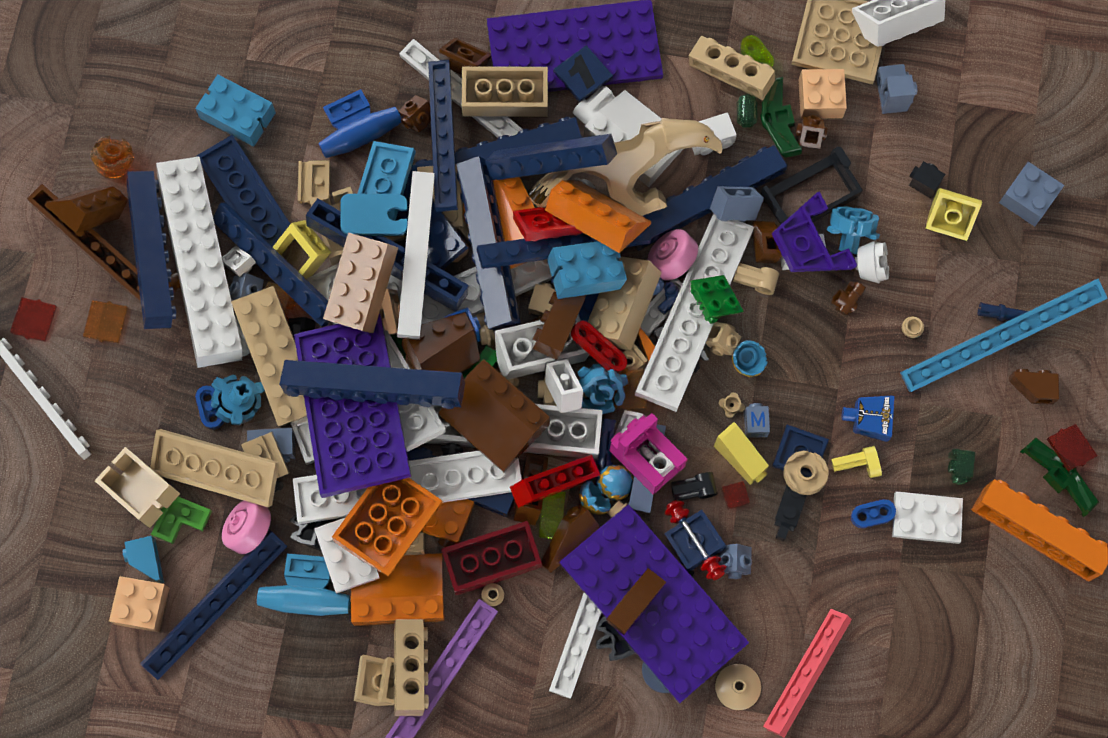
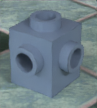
[229,273,264,301]
[719,544,752,579]

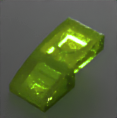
[539,492,566,539]

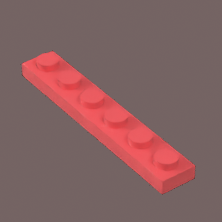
[763,609,852,738]

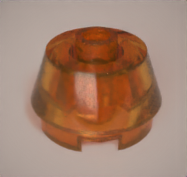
[90,136,134,179]

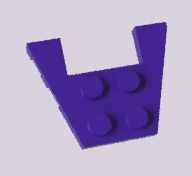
[772,191,858,272]

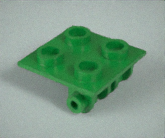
[690,275,744,324]

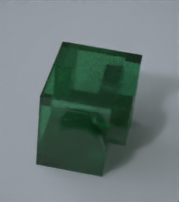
[948,449,975,484]

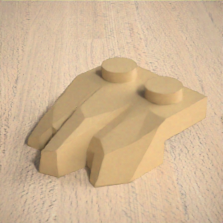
[354,655,416,706]

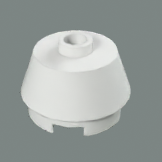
[855,240,889,283]

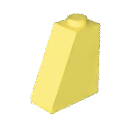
[714,422,769,485]

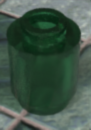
[736,94,758,128]

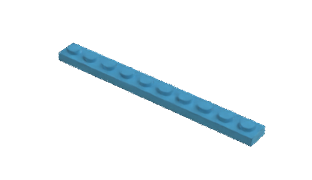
[900,279,1108,392]

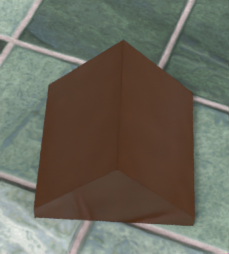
[439,37,491,75]

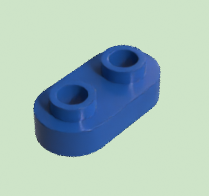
[195,386,224,430]
[851,499,896,528]

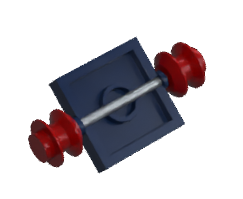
[664,500,727,580]

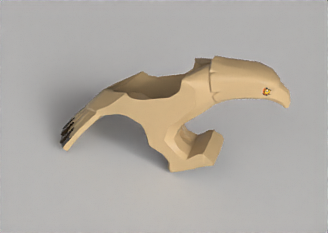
[527,118,723,216]

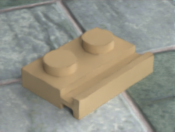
[298,161,331,204]
[241,432,290,478]

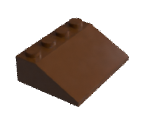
[438,359,550,473]

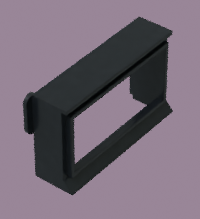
[760,146,863,225]

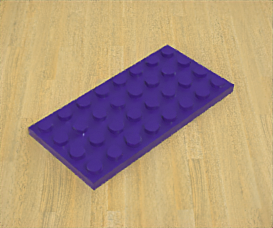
[487,0,663,92]
[294,314,412,498]
[559,504,749,704]

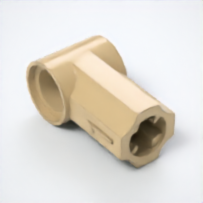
[733,263,779,295]

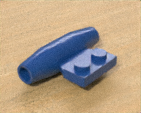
[318,89,402,158]

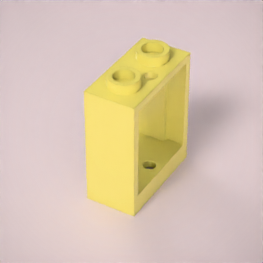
[273,220,331,280]

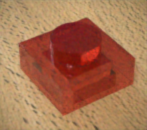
[721,481,750,509]

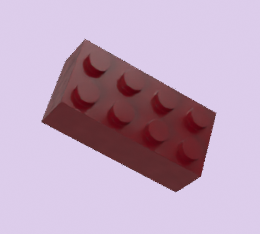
[441,521,542,596]

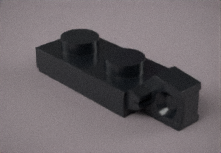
[774,484,807,541]

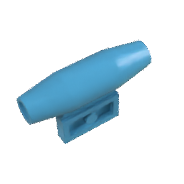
[257,554,351,616]

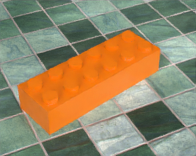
[971,479,1108,582]

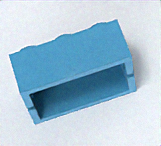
[195,74,276,147]
[547,241,627,299]

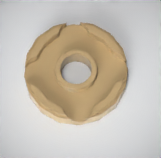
[784,450,829,495]

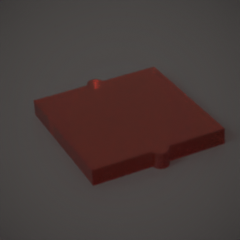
[10,297,57,342]
[1047,424,1097,471]

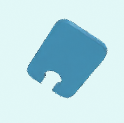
[341,194,407,236]

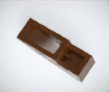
[606,568,666,635]

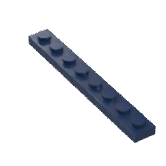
[428,60,458,212]
[213,203,330,327]
[476,227,651,269]
[140,530,287,680]

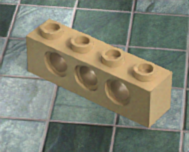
[689,36,775,100]
[394,619,429,716]

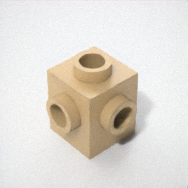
[706,322,741,356]

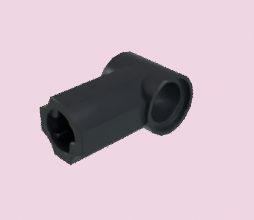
[671,472,718,501]

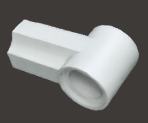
[573,86,615,125]

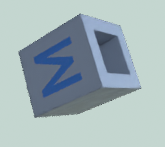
[744,403,770,438]

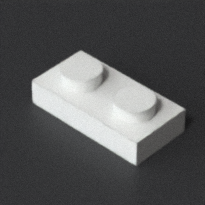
[222,246,256,277]

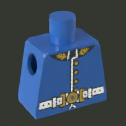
[842,396,894,442]

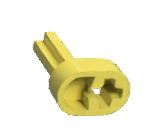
[831,446,882,478]

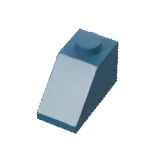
[123,536,164,583]

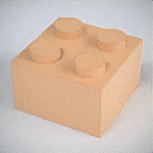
[799,69,847,119]
[109,576,170,633]

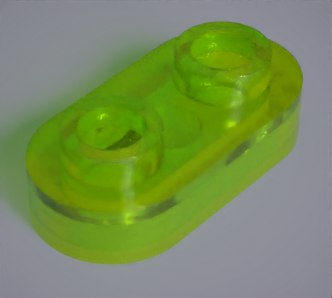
[740,35,774,68]

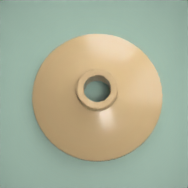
[715,664,761,710]

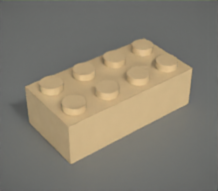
[462,67,548,117]
[588,257,662,351]

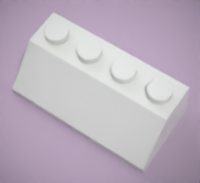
[852,0,945,47]
[495,315,589,380]

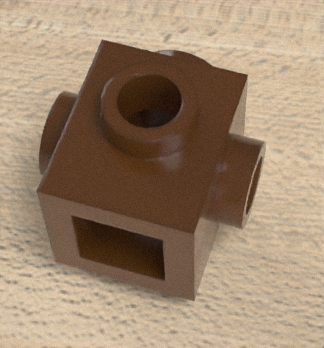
[398,95,431,132]
[796,115,828,149]

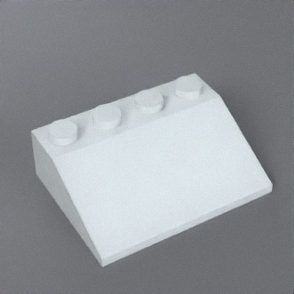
[584,90,683,187]

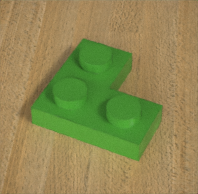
[151,497,212,544]

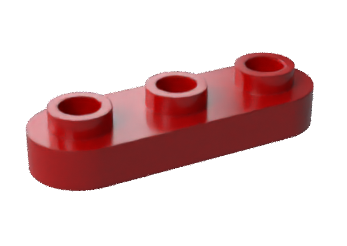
[571,321,627,373]

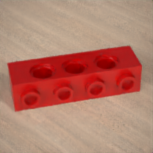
[510,455,600,508]

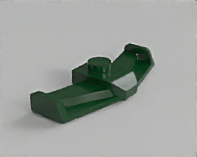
[760,77,802,157]
[1020,438,1099,517]

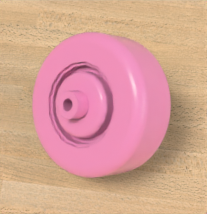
[647,229,698,281]
[222,501,271,554]

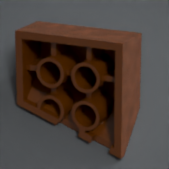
[402,312,480,373]

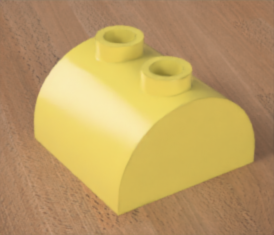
[926,188,982,241]

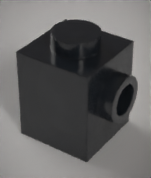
[909,161,946,199]

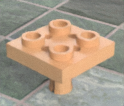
[381,289,400,335]

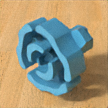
[827,206,880,254]
[577,364,628,414]
[211,375,265,425]

